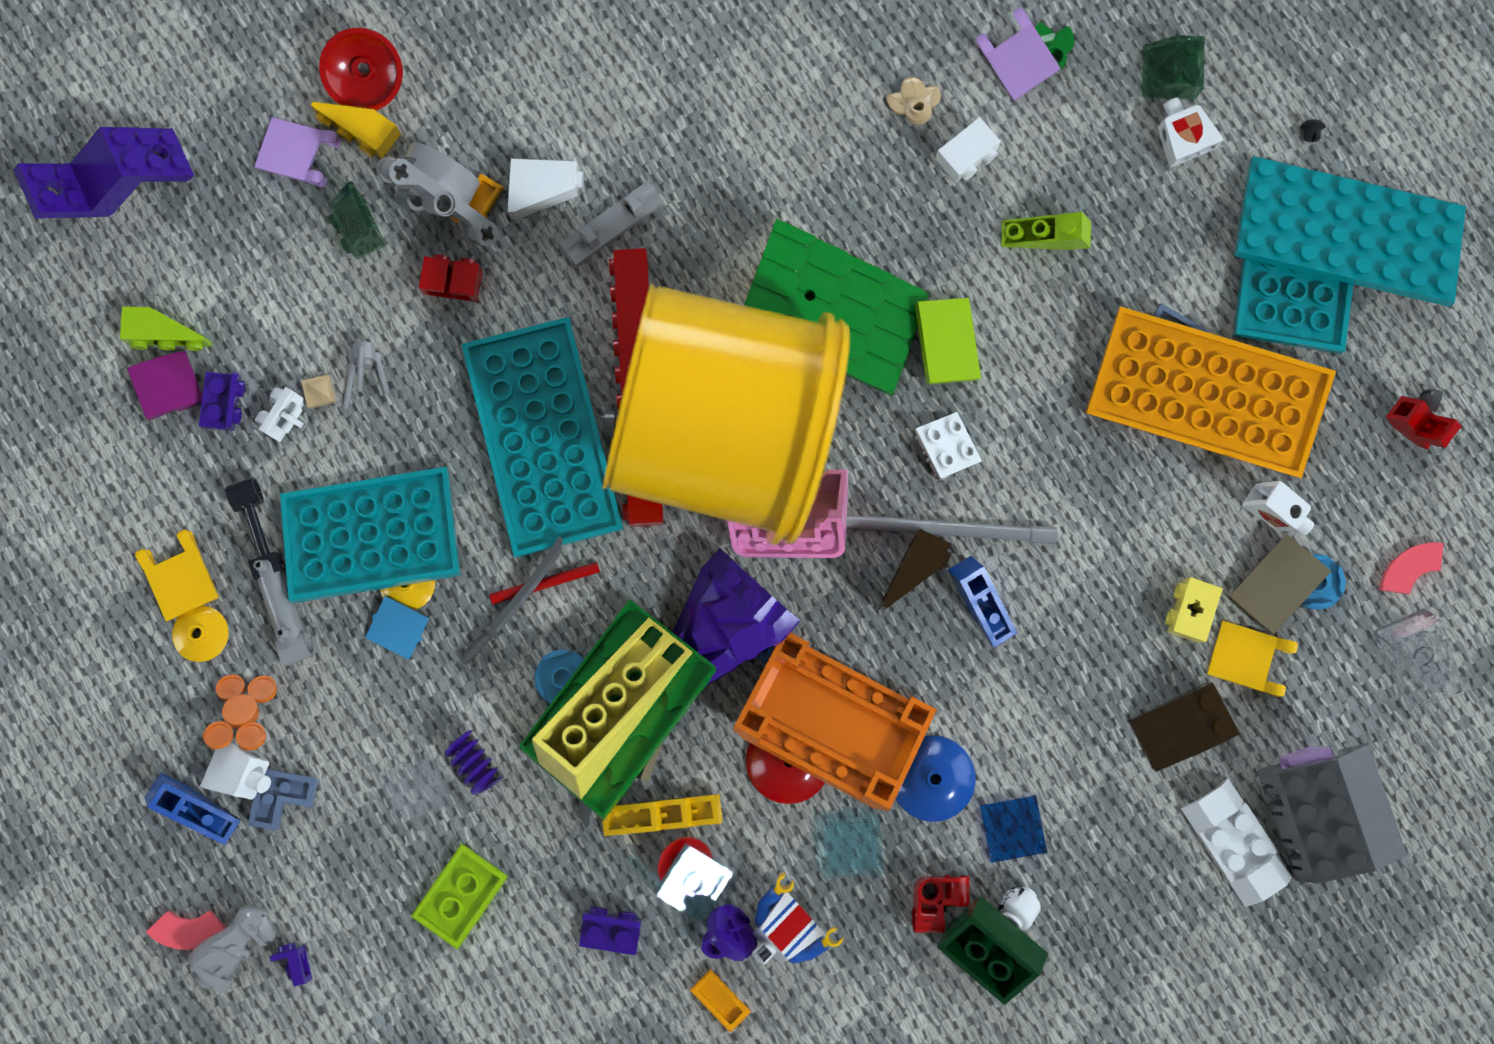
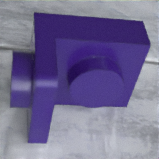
[270,942,312,987]

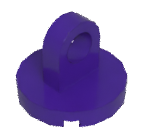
[701,904,758,961]

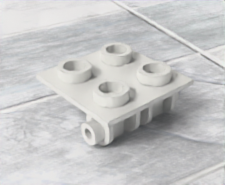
[915,412,982,481]

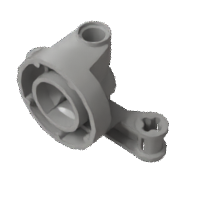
[376,142,498,246]

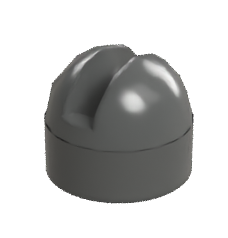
[1419,389,1443,412]

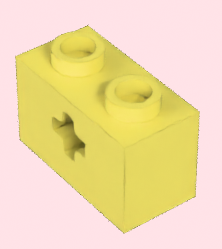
[1165,577,1223,643]

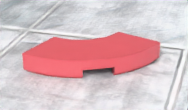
[1379,542,1444,595]
[146,911,226,950]

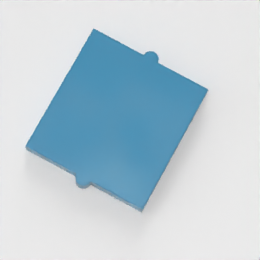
[365,596,430,660]

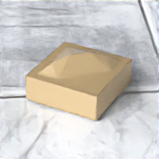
[301,374,336,409]

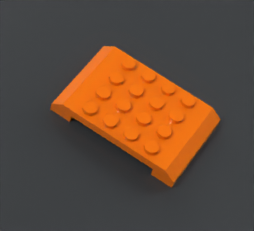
[732,633,937,812]

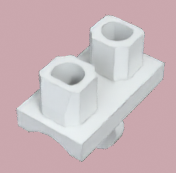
[255,387,306,442]

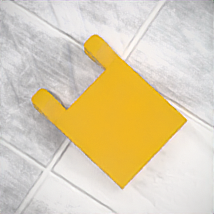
[135,529,220,622]
[1207,621,1298,697]

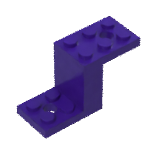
[13,127,194,219]

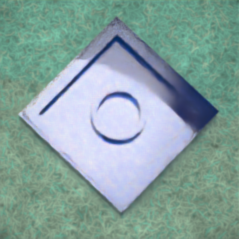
[979,795,1048,863]

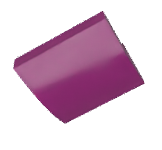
[127,351,203,421]

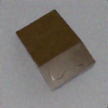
[877,529,952,612]
[1129,682,1240,772]

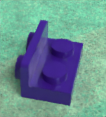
[199,372,245,431]
[579,906,642,955]

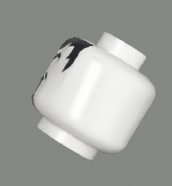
[997,887,1041,930]

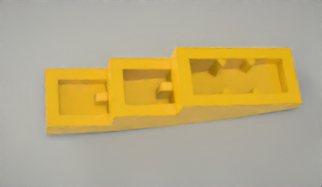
[602,794,723,836]

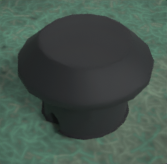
[1300,119,1326,142]

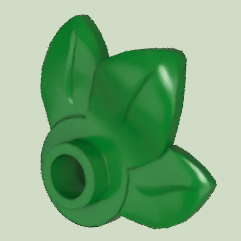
[1035,22,1074,71]

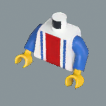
[752,872,844,965]

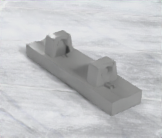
[560,181,664,267]

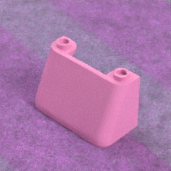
[727,470,848,558]

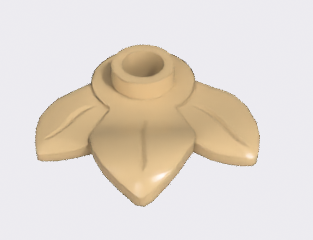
[886,76,941,125]

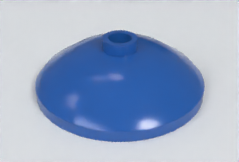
[896,735,976,822]

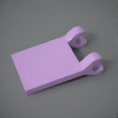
[976,7,1061,101]
[254,117,341,188]

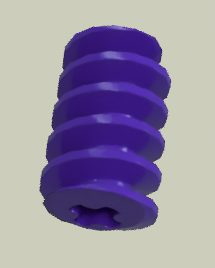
[444,730,504,795]

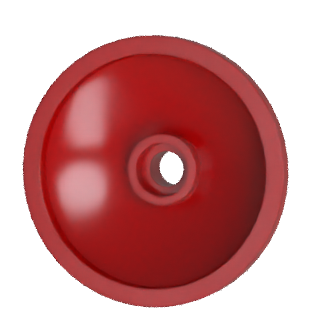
[319,27,403,111]
[746,743,825,804]

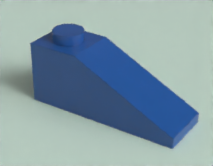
[947,556,1017,647]
[145,773,241,845]

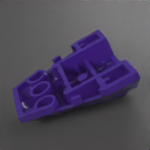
[672,548,801,687]

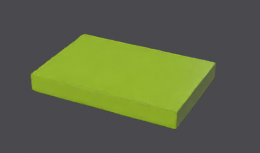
[915,298,981,385]
[411,843,509,950]

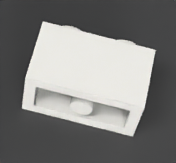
[935,117,1001,183]

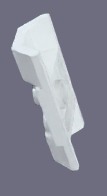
[1181,778,1293,907]

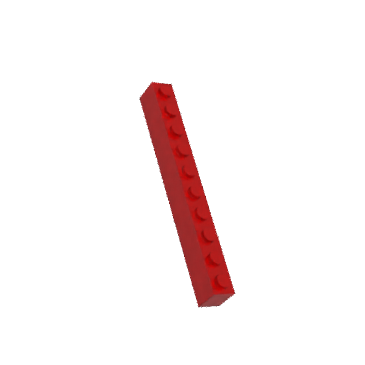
[609,248,664,527]

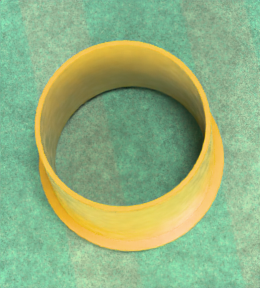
[602,284,850,545]

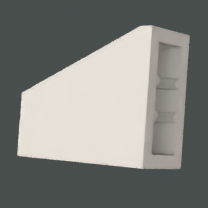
[508,159,584,220]

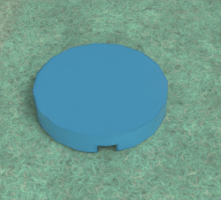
[1301,554,1346,610]
[534,649,584,703]

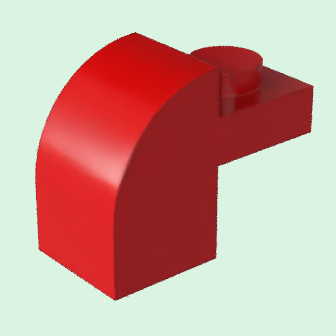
[1386,396,1462,449]

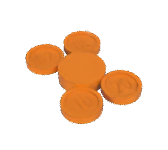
[203,674,277,751]

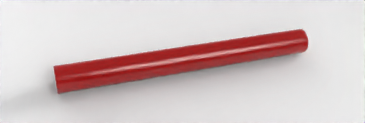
[489,562,600,605]

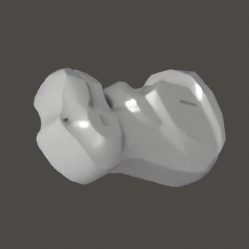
[187,905,277,992]

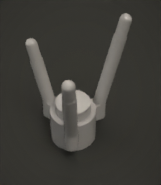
[342,341,389,410]

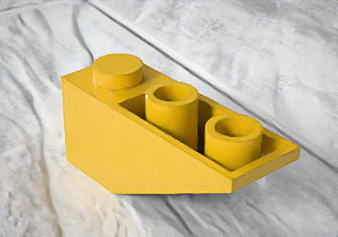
[311,102,401,159]

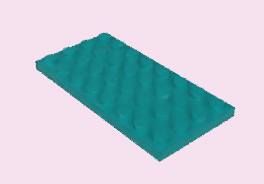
[1234,156,1466,307]
[461,316,624,558]

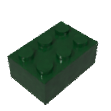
[936,896,1049,1005]

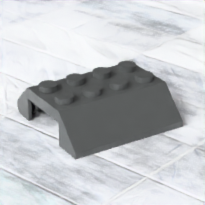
[1257,743,1407,884]

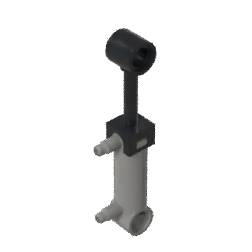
[225,477,314,666]

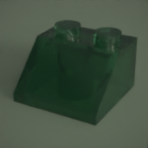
[1142,35,1205,100]
[329,181,387,259]

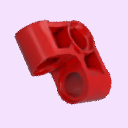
[912,875,970,933]

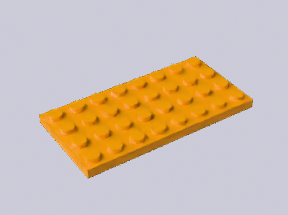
[1085,306,1336,478]

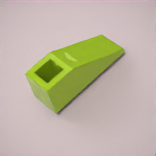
[1001,212,1091,250]
[120,306,212,351]

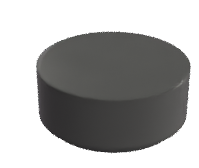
[603,410,616,438]

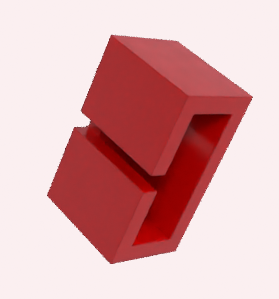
[419,254,483,302]

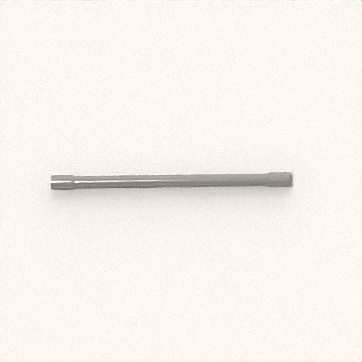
[846,515,1058,544]

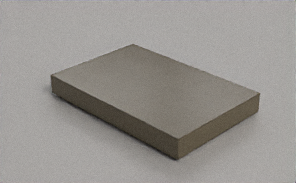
[1229,534,1331,635]

